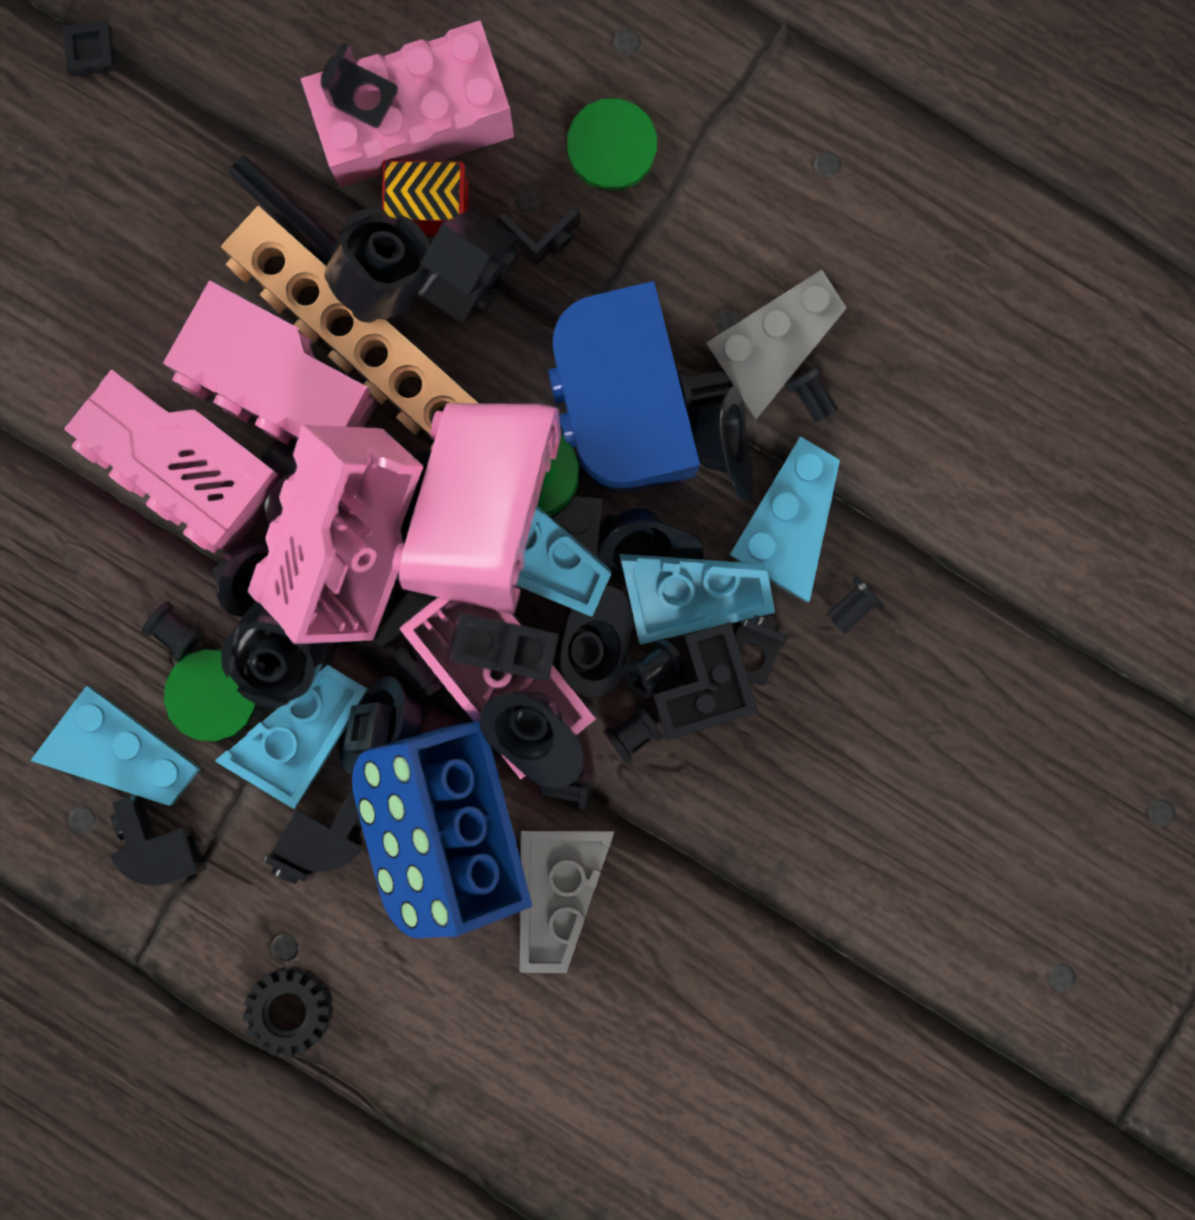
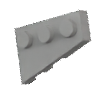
[705,270,847,422]
[520,830,615,973]

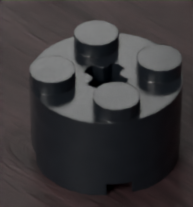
[324,208,430,323]
[221,602,329,707]

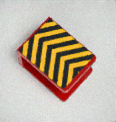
[382,161,469,237]

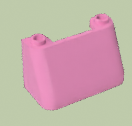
[392,403,561,614]

